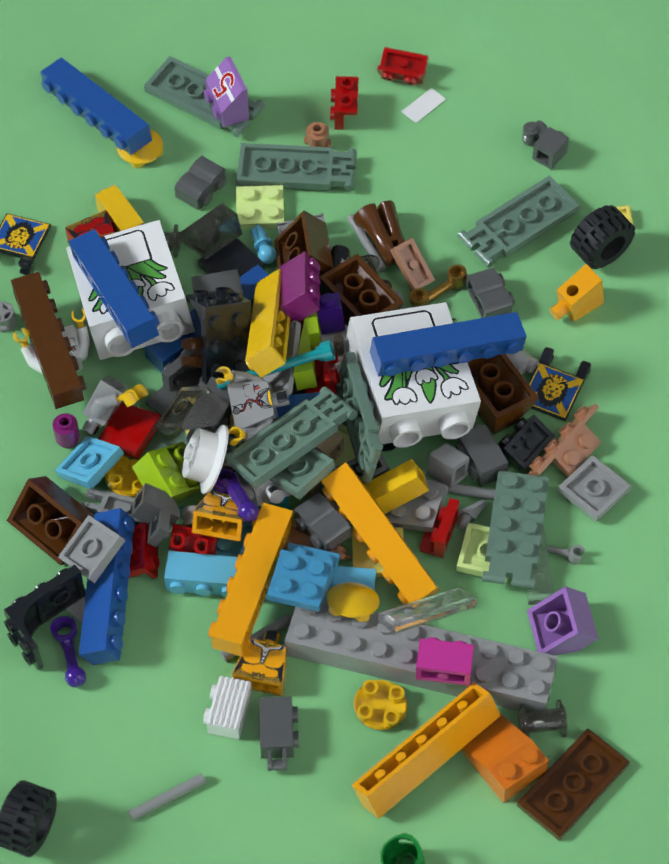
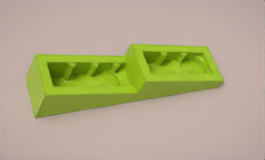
[293,312,322,390]

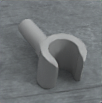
[547,545,585,565]

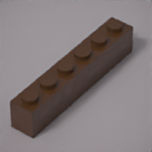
[11,272,86,409]

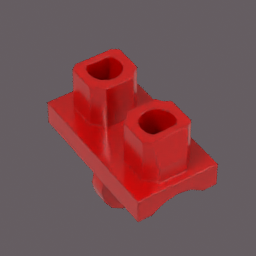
[169,523,219,555]

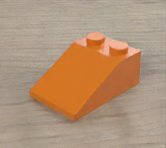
[460,714,549,803]

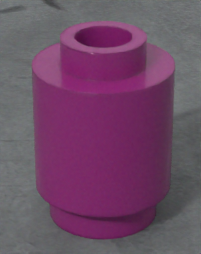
[52,413,80,449]

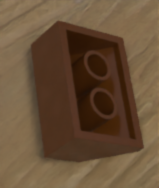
[274,210,334,276]
[319,254,404,326]
[467,354,539,435]
[7,476,94,565]

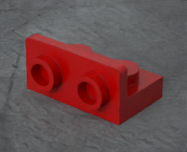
[419,498,460,558]
[129,523,160,579]

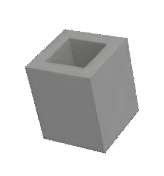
[428,443,469,488]

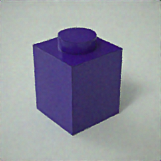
[317,292,346,335]

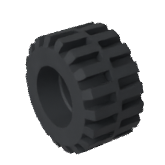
[570,205,635,269]
[0,780,57,857]

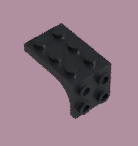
[186,287,251,385]
[4,564,86,670]

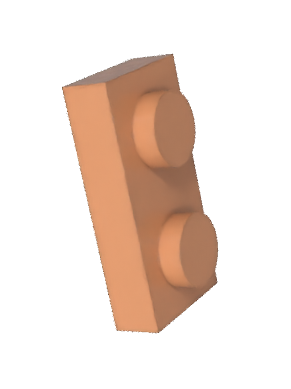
[390,238,435,291]

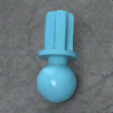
[250,225,277,264]

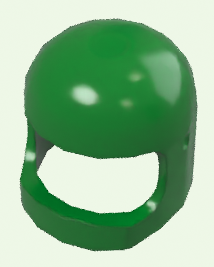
[380,833,425,864]

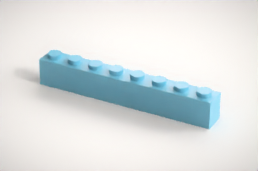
[164,551,376,600]

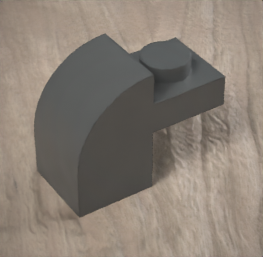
[131,483,180,547]

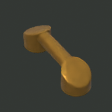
[409,264,467,307]

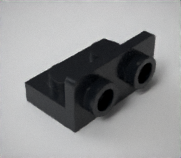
[498,415,555,472]

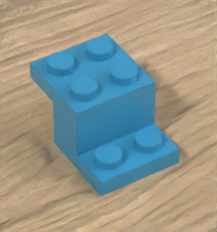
[267,543,340,612]

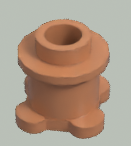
[304,122,331,147]

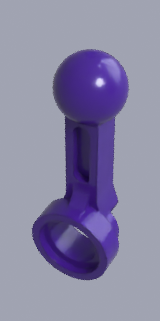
[213,468,259,522]
[50,616,86,688]

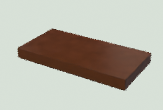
[517,728,630,841]

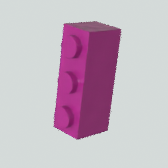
[281,252,321,322]

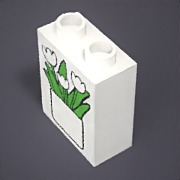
[66,220,195,360]
[345,302,481,448]

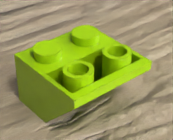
[132,441,200,503]

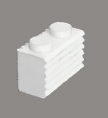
[203,676,252,740]

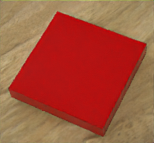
[98,403,164,459]

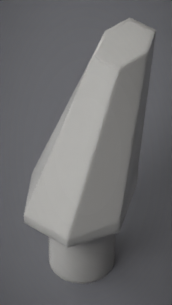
[457,499,489,530]

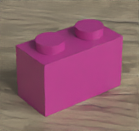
[416,637,474,686]

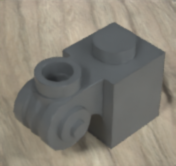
[522,120,569,170]

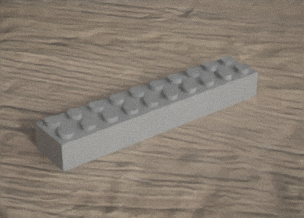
[285,601,558,717]

